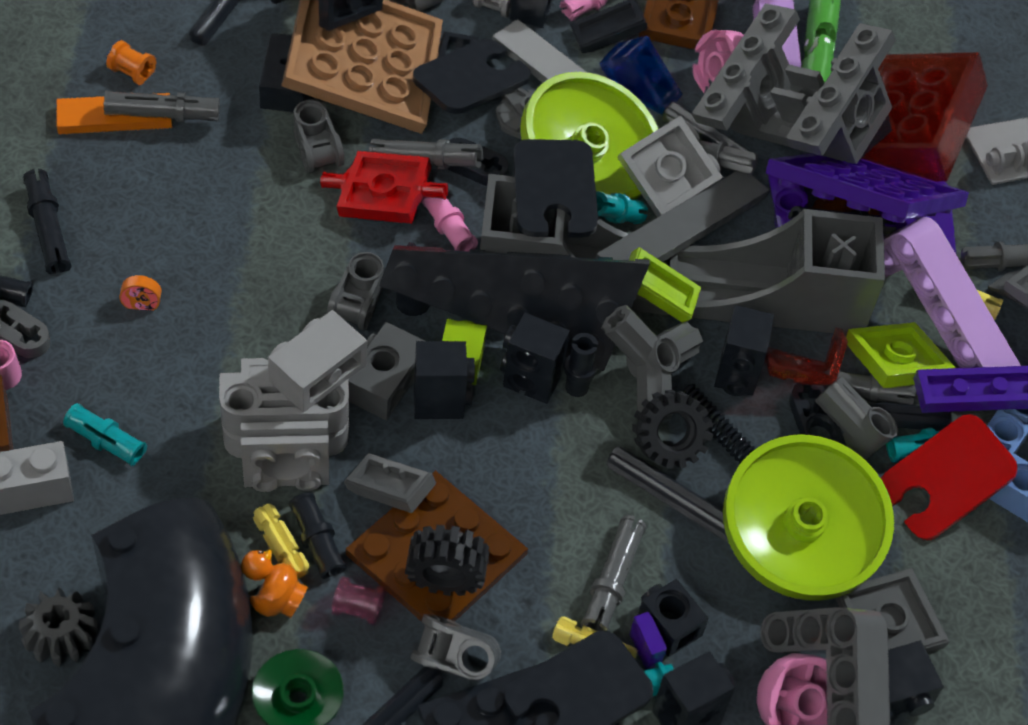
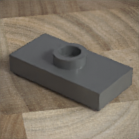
[344,453,437,513]

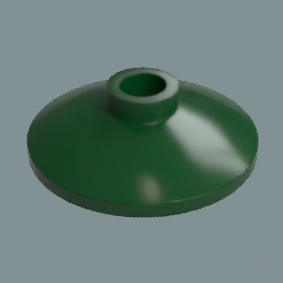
[252,649,344,725]

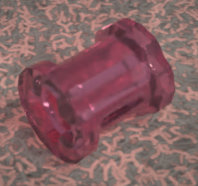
[331,576,386,626]

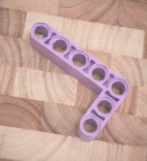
[884,217,1021,368]

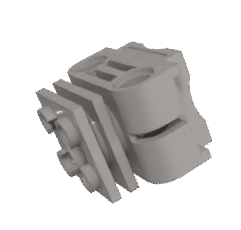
[219,358,349,492]

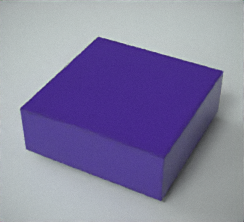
[630,612,667,670]

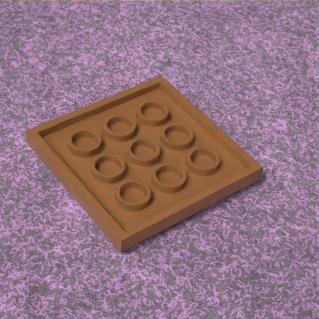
[281,0,443,134]

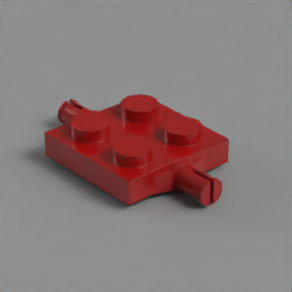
[320,151,448,224]

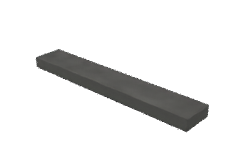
[595,171,770,262]

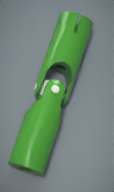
[801,0,841,83]

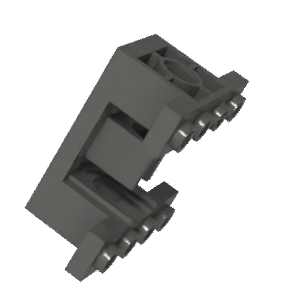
[692,3,896,165]

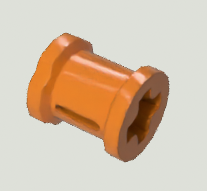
[106,40,156,85]

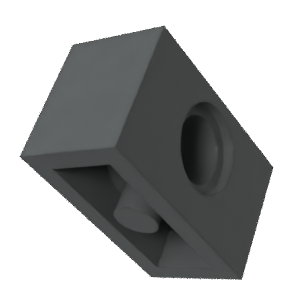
[348,322,425,421]

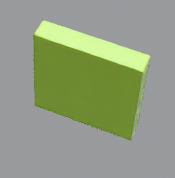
[845,322,956,389]

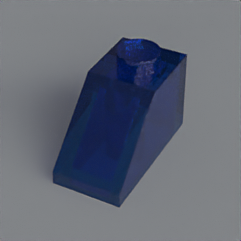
[599,36,683,116]

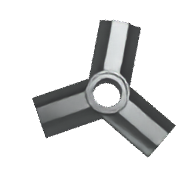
[601,305,703,420]

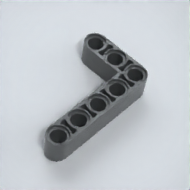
[760,607,890,725]

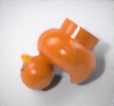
[241,549,308,618]

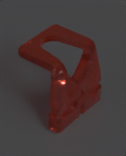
[765,327,848,385]

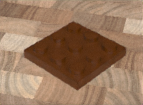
[346,470,528,622]

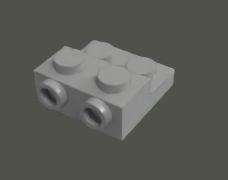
[617,115,723,218]

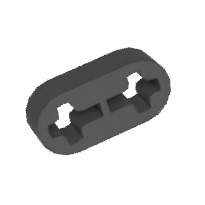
[0,300,51,358]

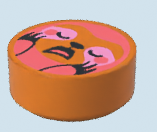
[119,275,162,311]

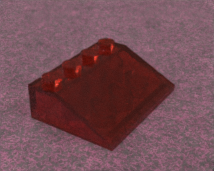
[861,52,988,182]

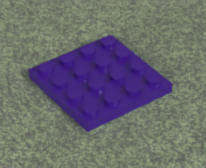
[765,153,969,223]

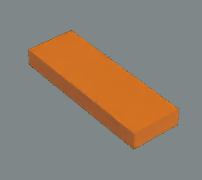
[57,93,172,134]

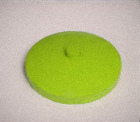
[520,72,658,200]
[723,435,894,601]

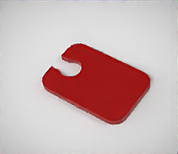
[881,414,1018,540]

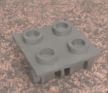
[963,117,1028,185]

